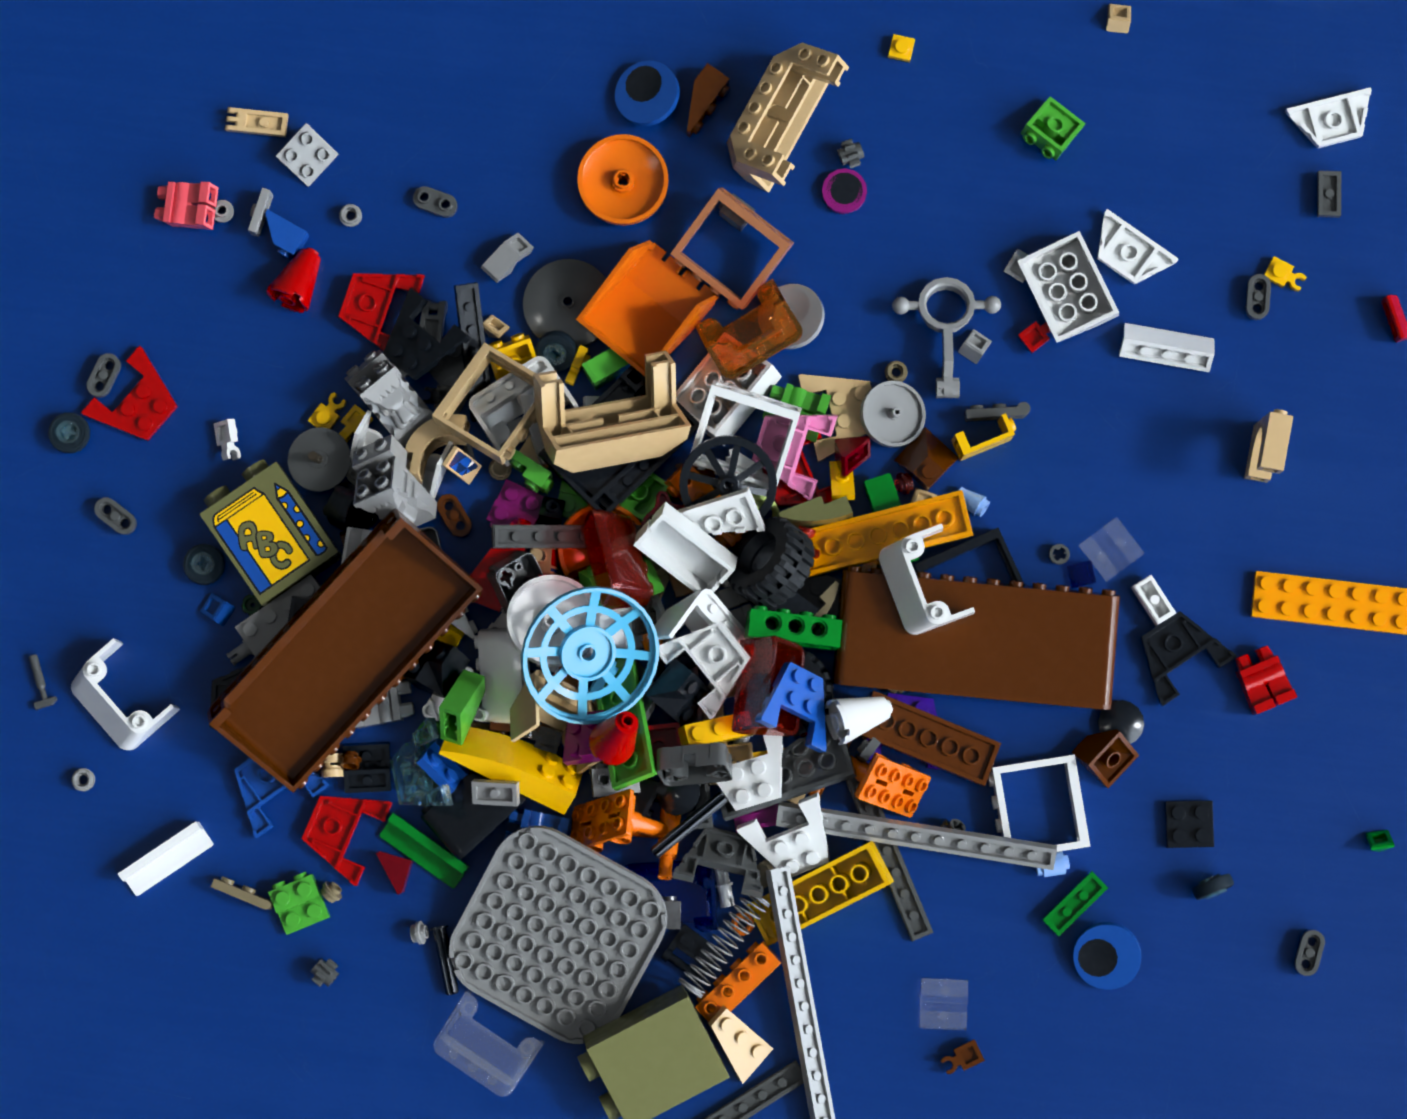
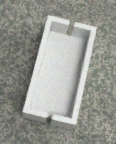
[633,502,738,592]

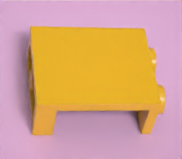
[951,413,1016,461]

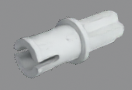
[714,869,735,908]

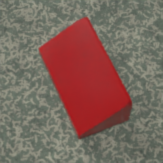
[1381,295,1407,343]

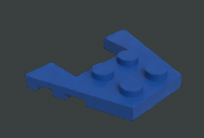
[755,662,827,753]
[234,758,331,839]

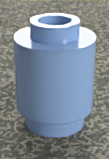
[1036,851,1070,877]

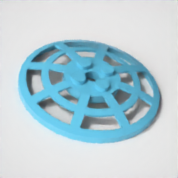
[521,586,659,725]

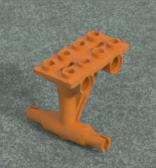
[807,741,931,818]
[570,789,681,880]

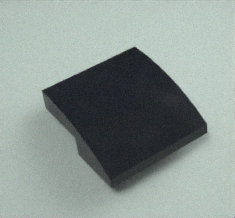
[343,742,391,793]

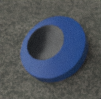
[615,60,680,126]
[1073,922,1141,990]

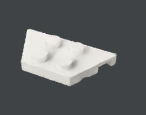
[1285,87,1372,149]
[1097,209,1178,285]

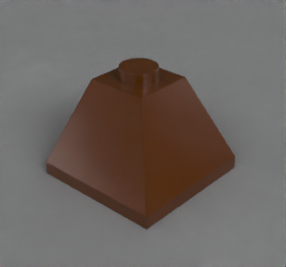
[894,427,958,491]
[1072,729,1139,788]

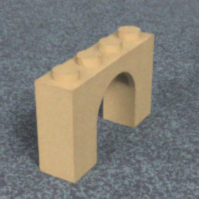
[1244,409,1293,483]

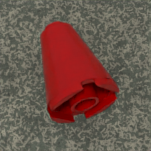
[266,247,321,313]
[589,711,638,766]

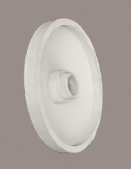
[506,575,600,667]

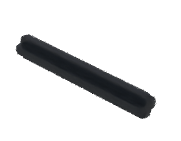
[650,791,728,858]

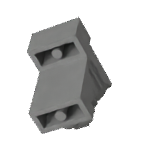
[344,350,433,447]
[352,434,437,527]

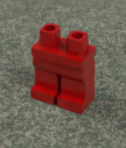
[1235,645,1298,715]

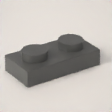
[1317,171,1341,218]

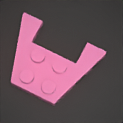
[752,414,838,500]

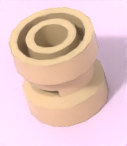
[321,753,344,777]

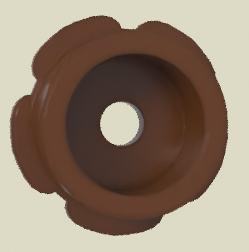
[339,751,362,770]

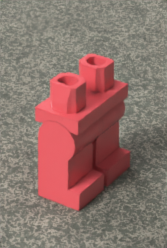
[154,181,219,230]

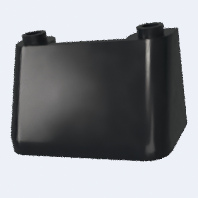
[420,770,527,860]

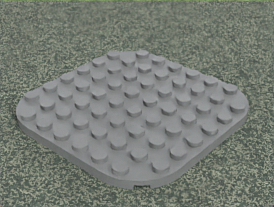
[449,826,667,1044]

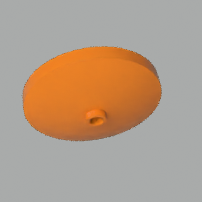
[577,134,668,226]

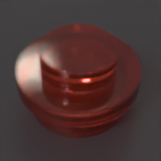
[894,472,914,495]

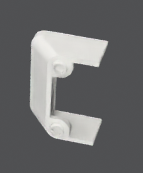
[469,356,579,467]
[346,410,453,499]
[879,524,975,635]
[647,589,758,692]
[71,638,180,751]

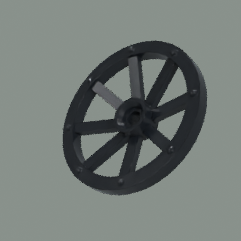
[679,435,777,533]

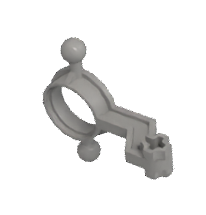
[892,277,1001,398]

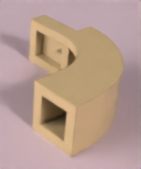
[405,414,470,484]

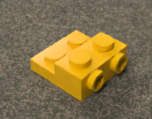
[489,333,537,381]

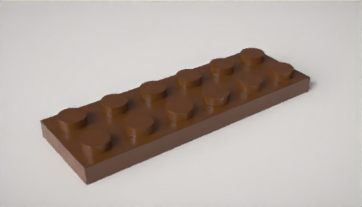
[860,690,1001,786]

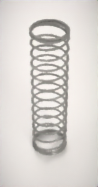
[678,896,771,998]

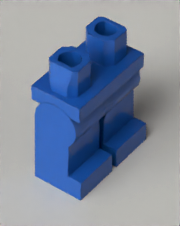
[504,809,570,840]

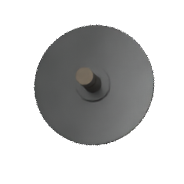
[288,427,351,491]

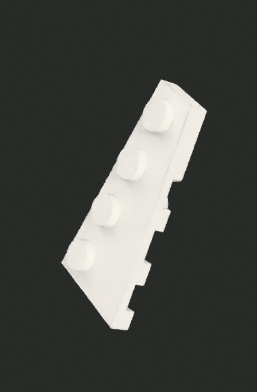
[677,487,766,535]

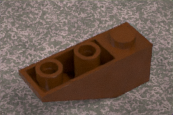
[687,63,730,138]

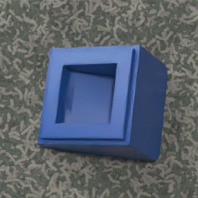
[200,593,235,626]

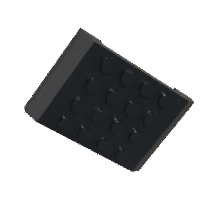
[538,366,699,520]

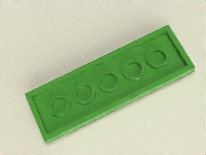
[593,658,657,791]

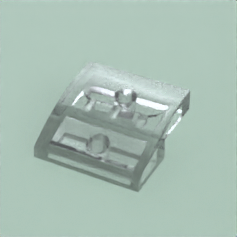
[1079,517,1144,582]
[919,978,968,1031]

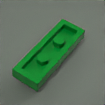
[1042,871,1108,937]

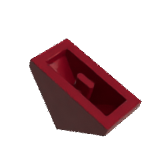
[835,436,871,477]
[376,851,413,895]

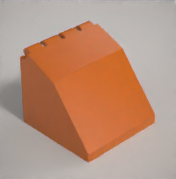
[576,240,719,376]

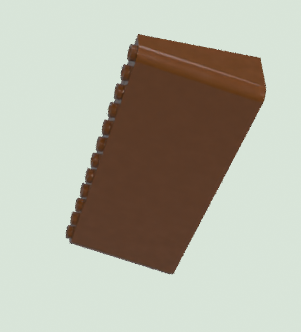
[207,508,483,793]
[832,565,1120,710]

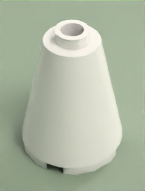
[825,696,893,745]

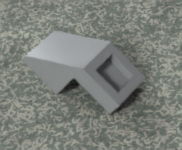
[481,233,534,283]

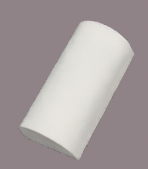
[1131,575,1176,626]

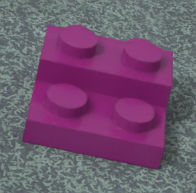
[486,479,544,528]
[563,710,604,766]

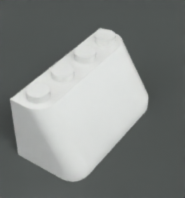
[474,628,530,724]

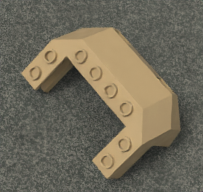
[727,43,849,193]
[533,351,691,473]

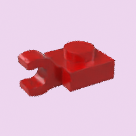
[1018,321,1051,354]

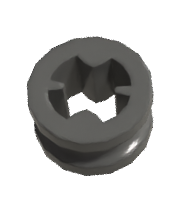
[1049,544,1070,565]

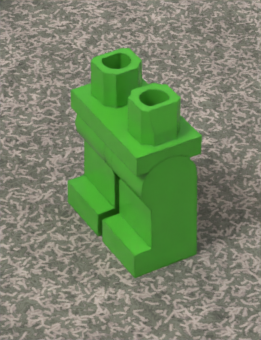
[762,383,831,443]

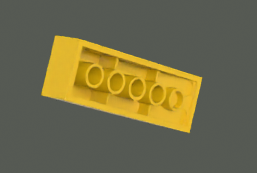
[438,727,583,815]
[747,841,894,946]

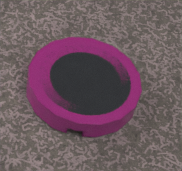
[822,168,867,214]

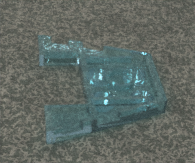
[390,718,453,806]

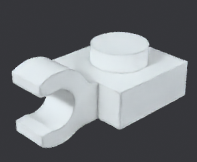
[214,419,241,460]

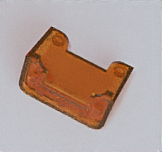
[695,278,803,379]

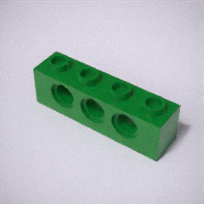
[744,606,842,651]

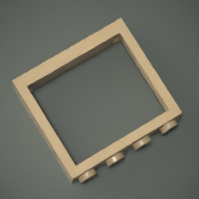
[432,342,537,465]

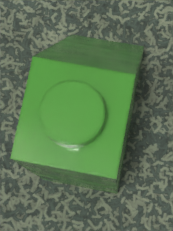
[582,348,631,390]
[439,669,485,745]

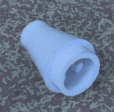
[958,487,990,517]

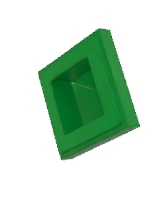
[1365,830,1394,852]

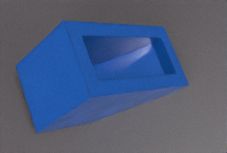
[265,209,309,259]

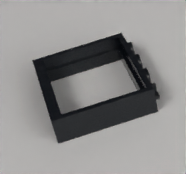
[913,528,1025,586]

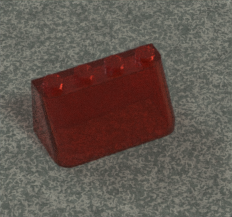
[581,509,654,610]
[732,636,805,736]

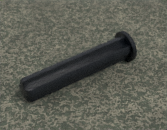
[430,924,459,995]

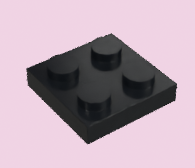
[1165,801,1214,848]

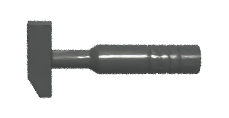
[28,654,58,710]

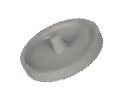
[758,284,825,349]
[860,381,926,448]

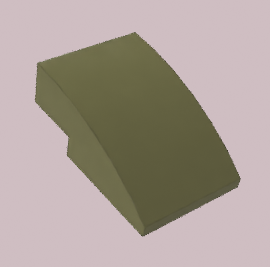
[778,496,853,530]

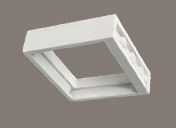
[691,380,802,489]
[988,754,1090,852]

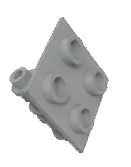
[276,123,338,187]

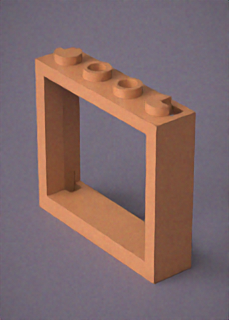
[670,187,794,310]

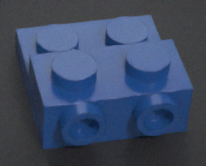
[416,733,470,796]

